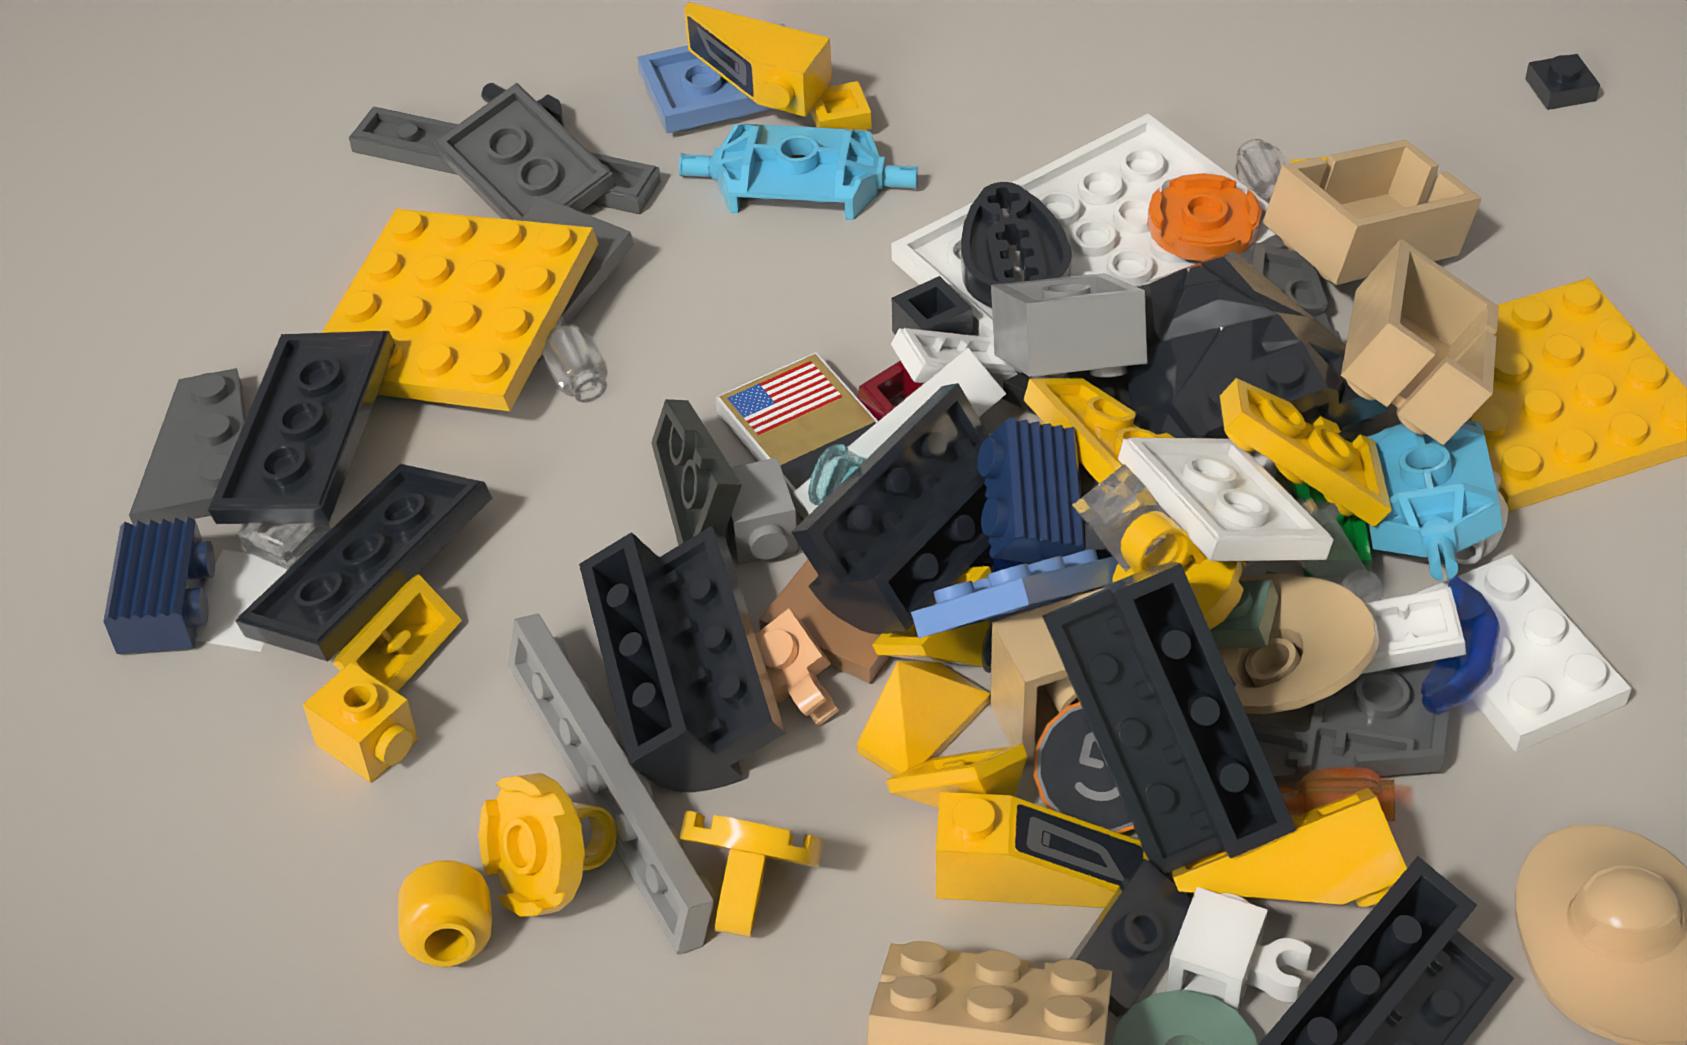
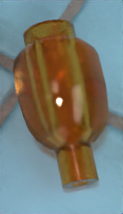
[1278,767,1396,822]

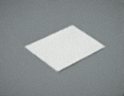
[195,549,297,652]

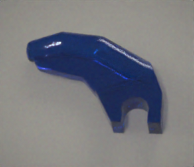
[1421,576,1500,714]

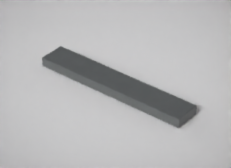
[349,107,661,215]

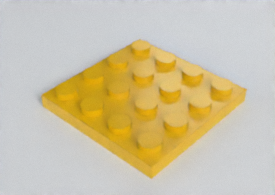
[322,209,599,412]
[1467,278,1687,512]

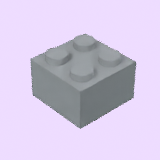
[991,273,1147,379]

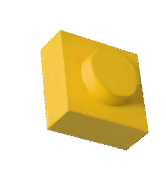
[810,81,872,130]

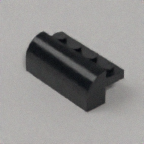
[791,383,992,634]
[579,526,786,792]
[1042,562,1296,874]
[1258,856,1514,1045]

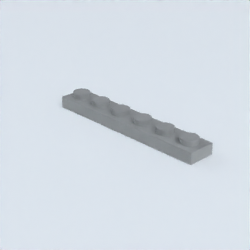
[508,613,715,954]

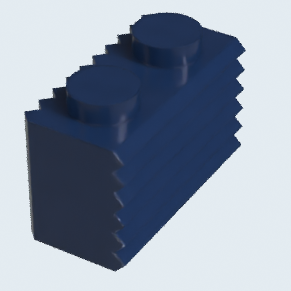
[977,417,1086,563]
[103,517,215,654]

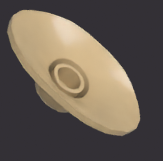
[1218,574,1380,714]
[1515,825,1687,1045]

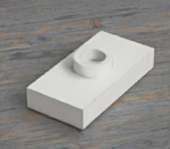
[891,328,1017,389]
[1361,587,1466,674]

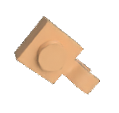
[755,608,839,726]

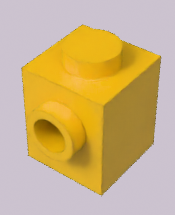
[303,662,418,783]

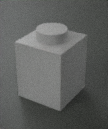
[729,457,798,565]

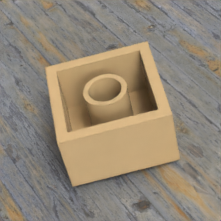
[990,588,1104,765]

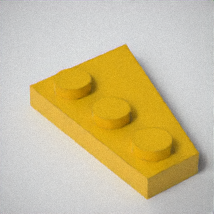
[1024,378,1175,500]
[1220,378,1392,527]

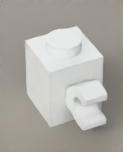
[1166,887,1312,1012]

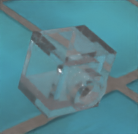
[1072,464,1167,572]

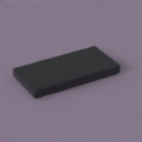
[208,331,396,524]
[235,464,493,662]

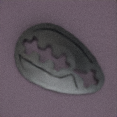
[961,182,1072,308]

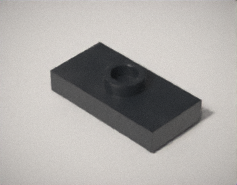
[1069,858,1192,1017]

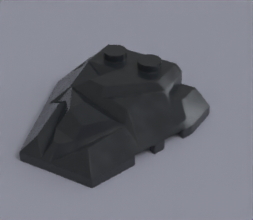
[1128,251,1387,439]

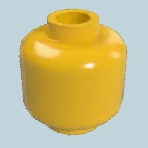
[398,860,492,967]

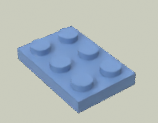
[637,24,786,133]
[911,548,1121,638]

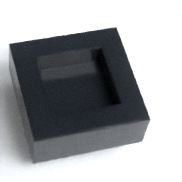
[1525,54,1600,110]

